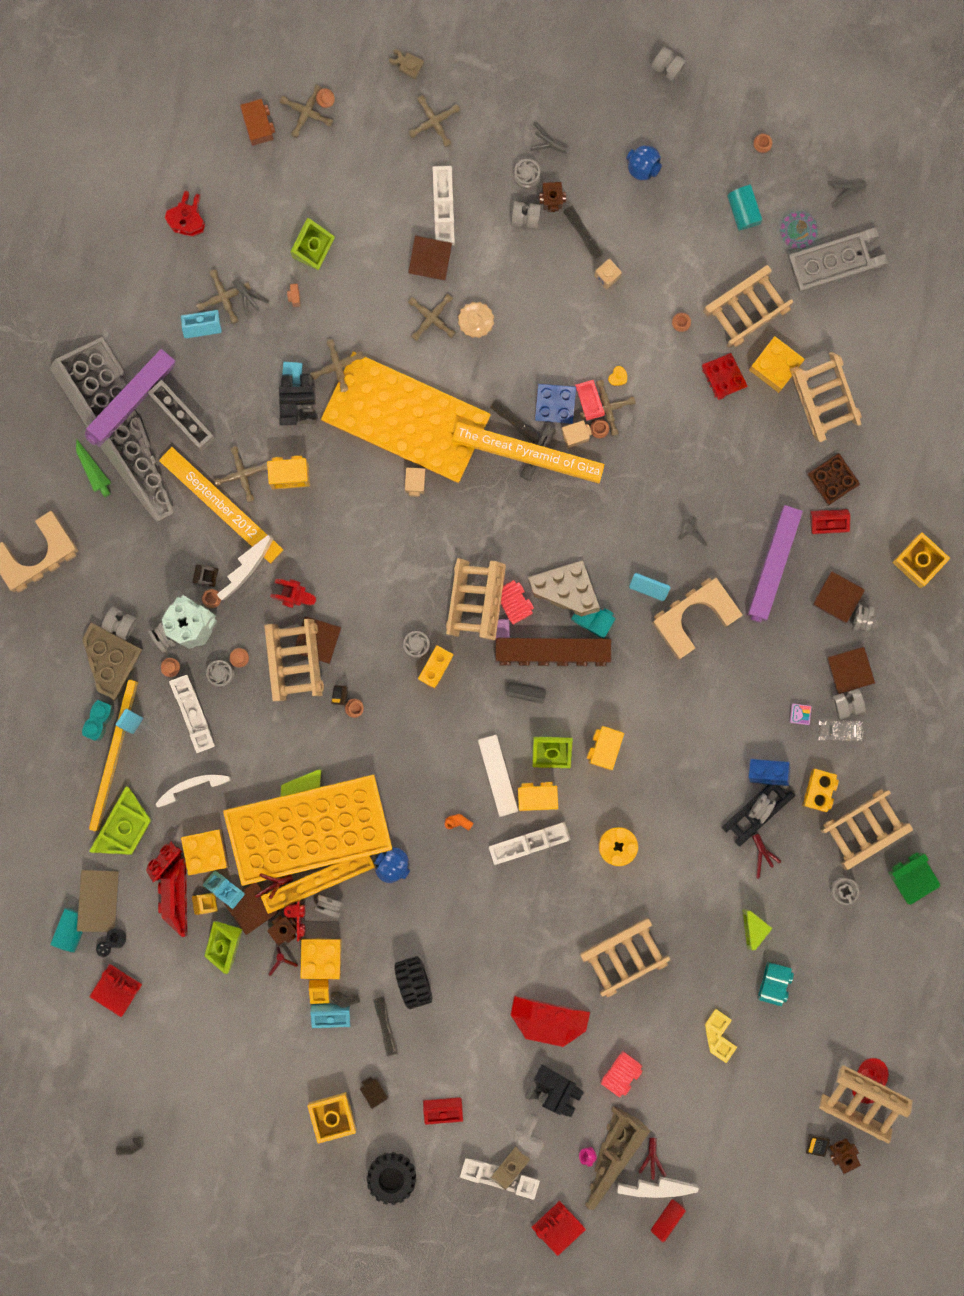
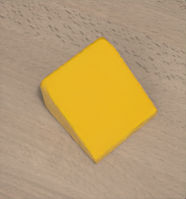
[192,893,218,915]
[309,979,330,1004]

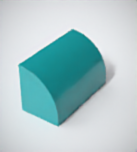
[727,184,762,231]
[50,908,83,952]

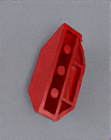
[158,858,188,937]
[510,996,590,1047]

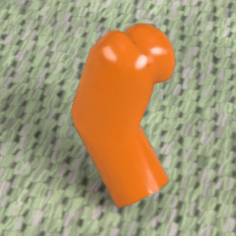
[444,814,474,831]

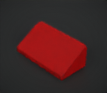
[810,509,850,534]
[423,1097,463,1125]
[651,1199,686,1242]

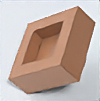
[287,284,301,307]

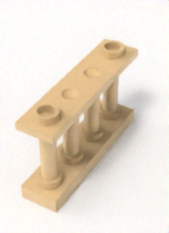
[703,265,793,348]
[790,352,862,442]
[446,558,506,640]
[264,619,324,702]
[821,789,913,870]
[580,918,671,998]
[819,1065,913,1144]

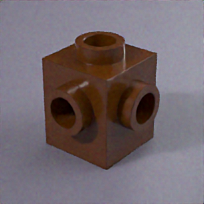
[539,182,566,212]
[267,915,297,946]
[829,1138,861,1174]

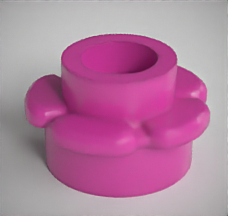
[579,1147,597,1167]

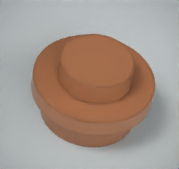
[316,88,335,108]
[753,134,773,153]
[672,313,691,332]
[590,419,609,439]
[202,589,221,608]
[230,648,249,668]
[161,658,180,677]
[345,699,364,718]

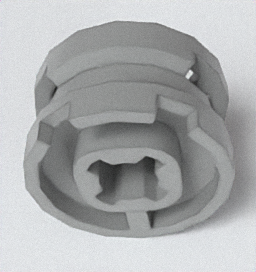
[514,159,541,189]
[853,604,874,633]
[148,623,176,653]
[403,631,430,658]
[206,660,235,687]
[749,793,776,824]
[830,878,859,905]
[314,895,344,918]

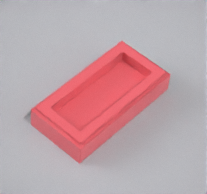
[575,380,605,421]

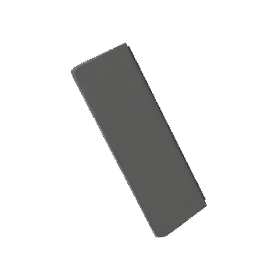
[506,682,546,704]

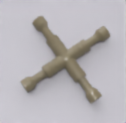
[280,85,333,138]
[408,95,461,147]
[196,269,251,324]
[408,294,456,342]
[310,339,364,392]
[579,380,636,436]
[214,446,268,502]

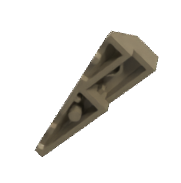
[585,1106,650,1210]

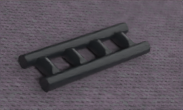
[721,784,796,847]

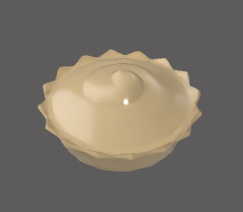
[458,302,494,338]

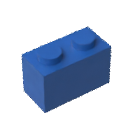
[749,759,791,786]

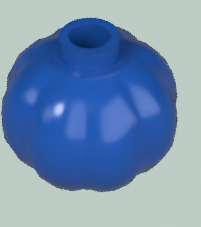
[626,145,662,180]
[374,847,410,883]

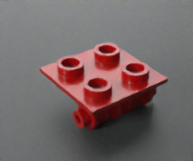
[702,353,748,400]
[146,841,183,882]
[284,900,305,941]
[89,964,143,1018]
[531,1200,586,1256]

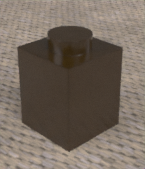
[360,1076,389,1109]

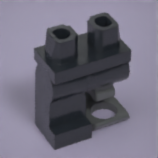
[279,374,318,426]
[525,1064,584,1117]

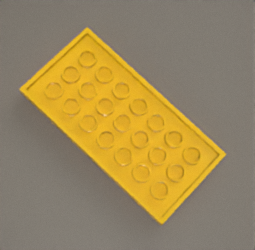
[321,351,491,484]
[223,774,392,886]

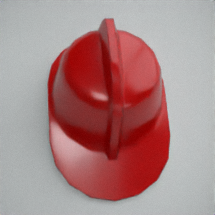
[852,1058,889,1104]

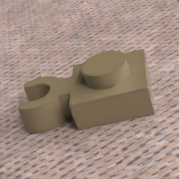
[389,49,424,80]

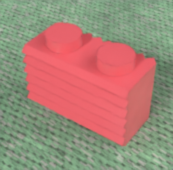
[501,580,534,626]
[600,1051,643,1098]

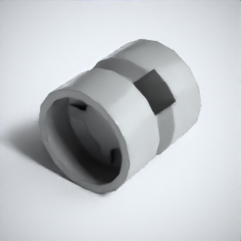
[651,46,686,82]
[511,201,541,229]
[101,606,137,640]
[832,689,866,720]

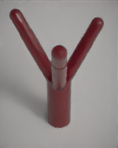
[752,834,781,879]
[255,873,293,899]
[268,947,298,976]
[638,1138,666,1180]

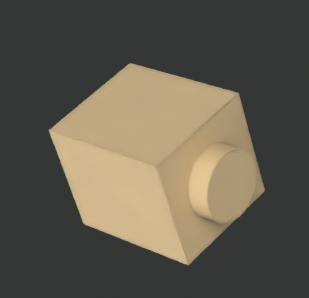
[594,258,622,290]
[561,420,592,448]
[405,468,426,497]

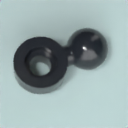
[96,928,126,957]

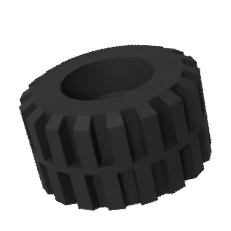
[394,956,433,1010]
[367,1152,416,1205]

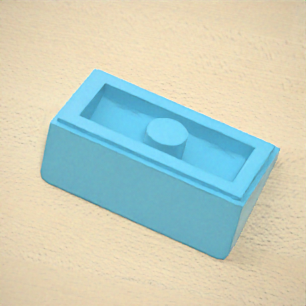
[181,310,222,338]
[629,573,671,601]
[310,1003,350,1028]

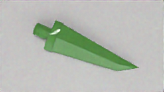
[76,439,111,498]

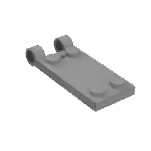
[788,228,889,292]

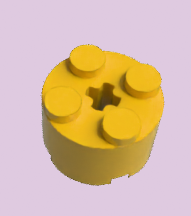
[598,827,638,866]

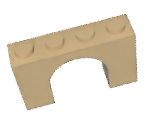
[0,511,79,593]
[652,578,742,660]

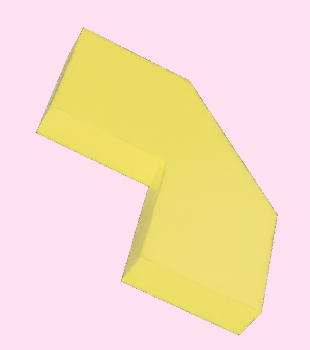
[704,1009,737,1063]

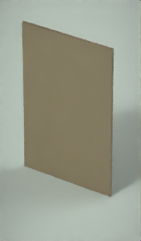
[77,870,119,932]

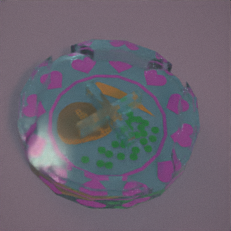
[780,211,818,250]

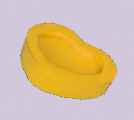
[608,366,627,386]

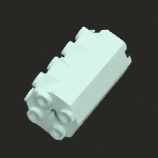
[162,595,217,649]

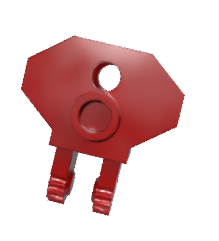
[165,191,205,237]
[270,579,317,608]

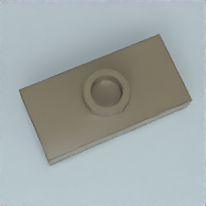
[491,1147,531,1190]

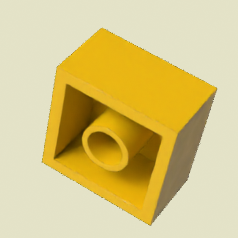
[749,336,805,393]
[267,456,310,490]
[892,532,950,588]
[586,726,624,771]
[517,782,558,811]
[181,829,229,876]
[300,938,342,979]
[307,1092,357,1144]

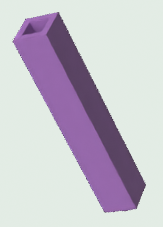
[85,349,176,447]
[747,505,803,623]

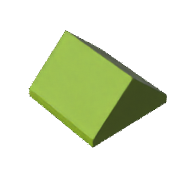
[290,218,335,270]
[532,737,573,768]
[742,909,772,951]
[204,921,243,974]

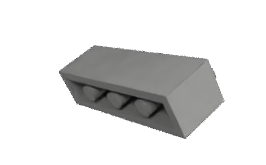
[148,380,216,452]

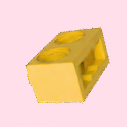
[418,645,454,689]
[802,769,839,812]

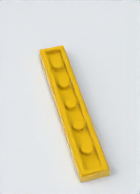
[261,855,375,914]

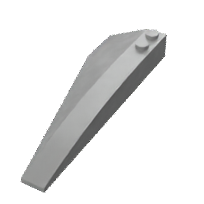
[49,337,173,522]

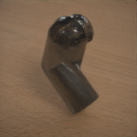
[330,992,360,1008]
[116,1136,144,1156]

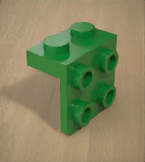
[888,852,940,905]

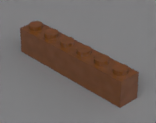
[495,638,611,667]

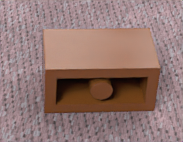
[240,99,276,146]

